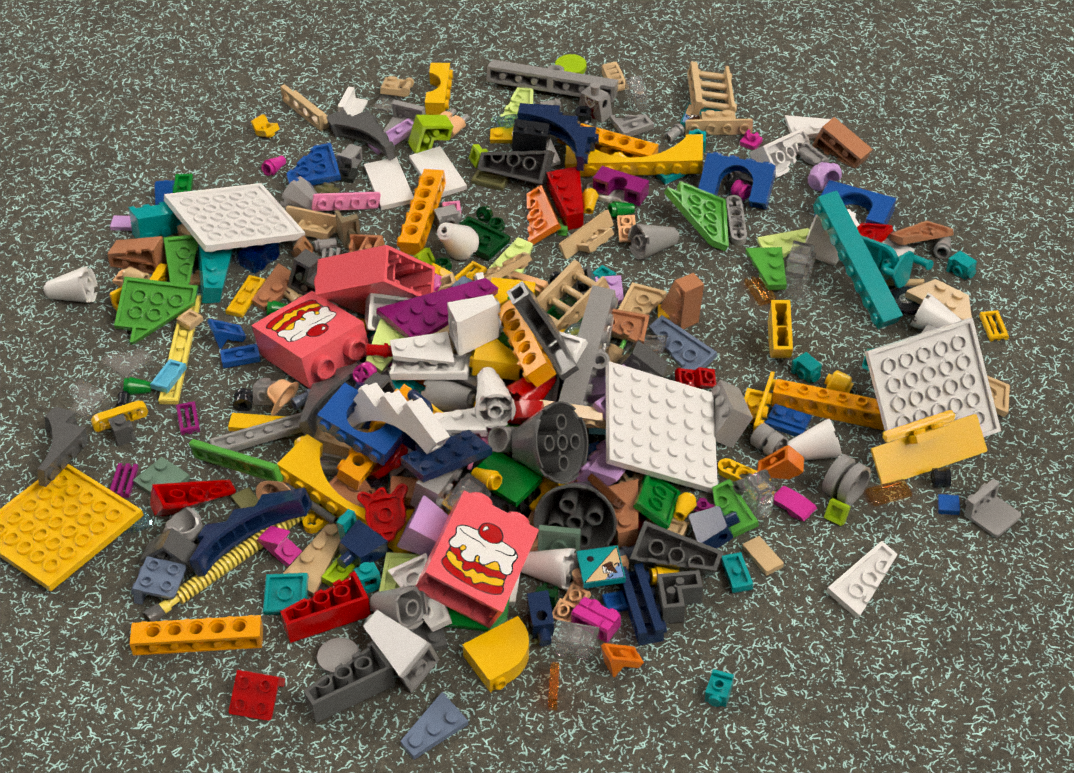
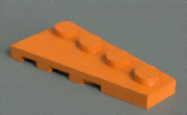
[526,185,561,245]

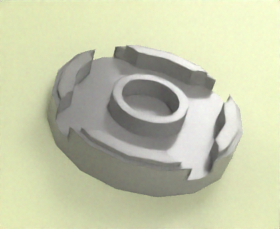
[317,638,359,675]

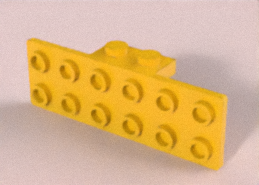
[870,414,987,486]

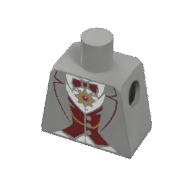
[578,82,612,123]

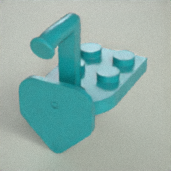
[861,235,934,288]

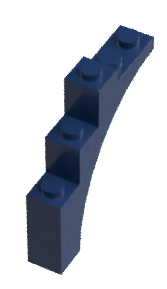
[518,103,599,171]
[189,488,312,577]

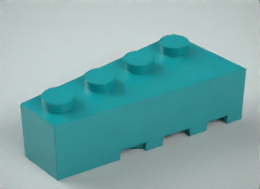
[128,202,182,239]
[197,244,234,303]

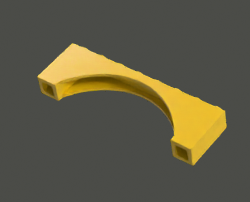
[565,134,703,177]
[469,277,536,380]
[277,434,415,554]

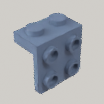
[131,556,186,604]

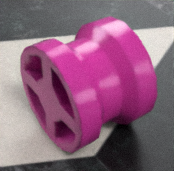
[730,179,752,201]
[353,362,377,383]

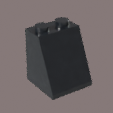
[512,119,551,152]

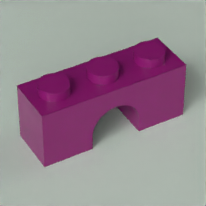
[593,166,649,206]

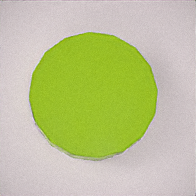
[555,54,587,74]

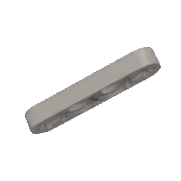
[726,195,747,246]

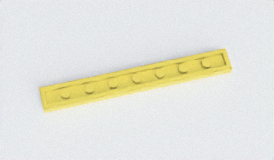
[158,295,202,404]

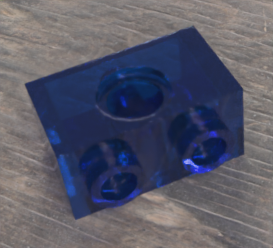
[238,243,280,274]

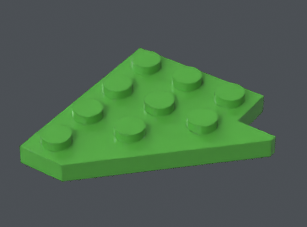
[664,181,729,251]
[114,277,198,345]

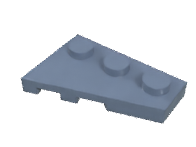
[400,692,468,760]

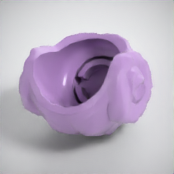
[808,162,842,191]

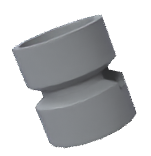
[750,423,788,456]
[488,426,517,453]

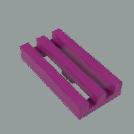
[176,401,200,436]
[110,463,139,498]

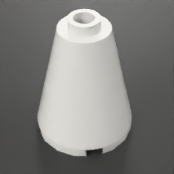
[437,223,479,261]
[44,266,97,303]
[910,293,961,330]
[786,419,842,460]
[521,548,578,590]

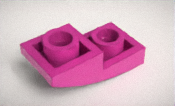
[770,486,817,522]

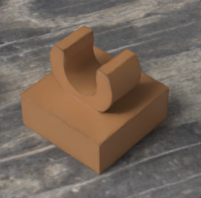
[290,236,314,258]

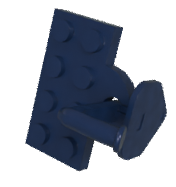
[401,389,492,483]

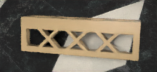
[281,84,329,131]

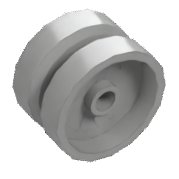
[822,454,871,506]

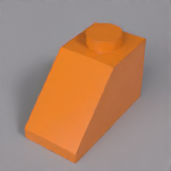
[757,445,804,479]

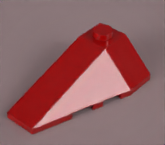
[150,480,236,516]

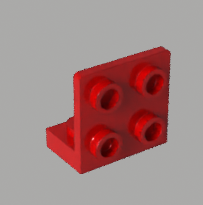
[229,670,286,721]

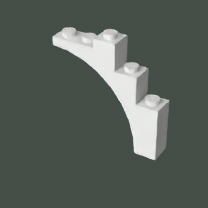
[347,383,450,454]

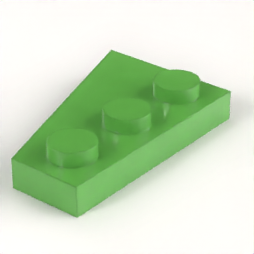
[163,235,198,285]
[746,247,787,290]
[712,479,759,538]

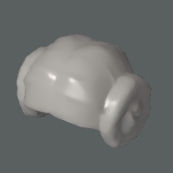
[163,507,203,542]

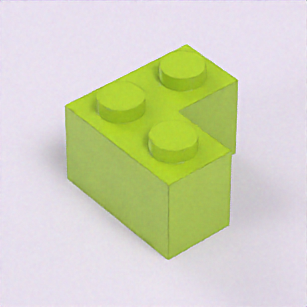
[408,115,454,154]

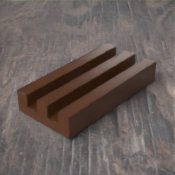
[587,473,626,509]

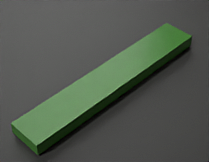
[189,439,284,482]

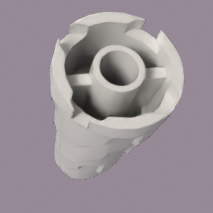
[474,367,516,428]

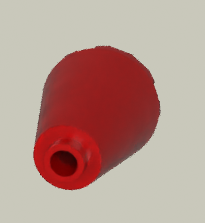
[506,374,557,401]

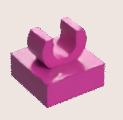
[739,129,763,150]

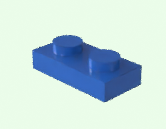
[220,344,261,368]

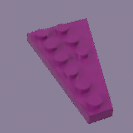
[376,278,498,338]

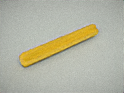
[882,410,955,443]

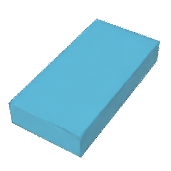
[150,359,187,394]

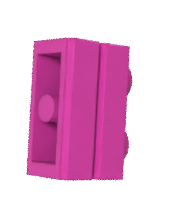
[571,596,621,643]

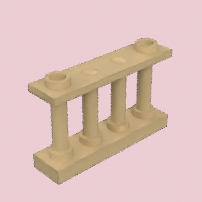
[687,61,737,115]
[536,259,610,331]

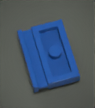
[765,404,812,437]

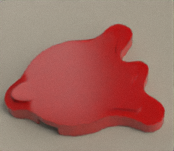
[368,443,408,479]
[357,483,408,542]

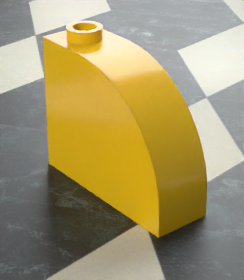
[768,300,793,358]
[462,616,529,692]

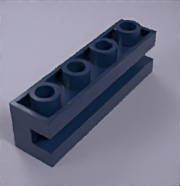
[619,563,667,646]

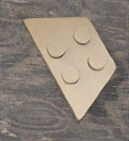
[905,279,972,320]

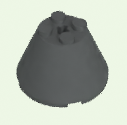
[511,401,588,484]
[533,481,617,551]

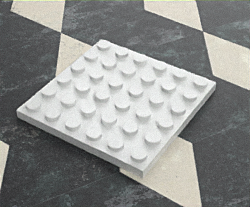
[164,183,305,252]
[865,318,1001,437]
[606,361,718,493]

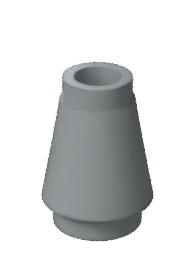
[933,236,952,259]

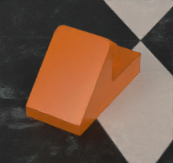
[601,643,644,677]

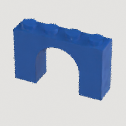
[698,152,776,209]
[814,180,896,225]
[316,383,402,466]

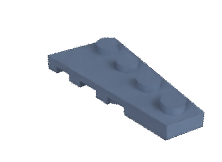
[649,315,717,370]

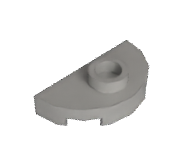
[800,141,829,165]

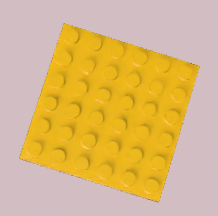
[0,464,144,592]

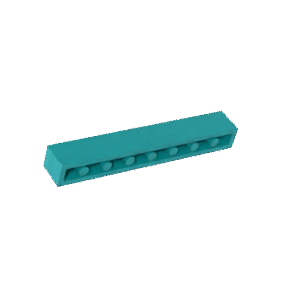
[813,190,903,329]

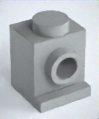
[337,144,363,168]
[434,204,462,227]

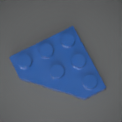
[286,143,341,185]

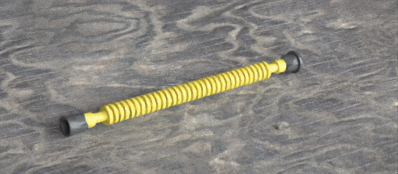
[142,473,338,622]

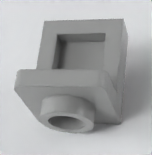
[253,378,276,405]

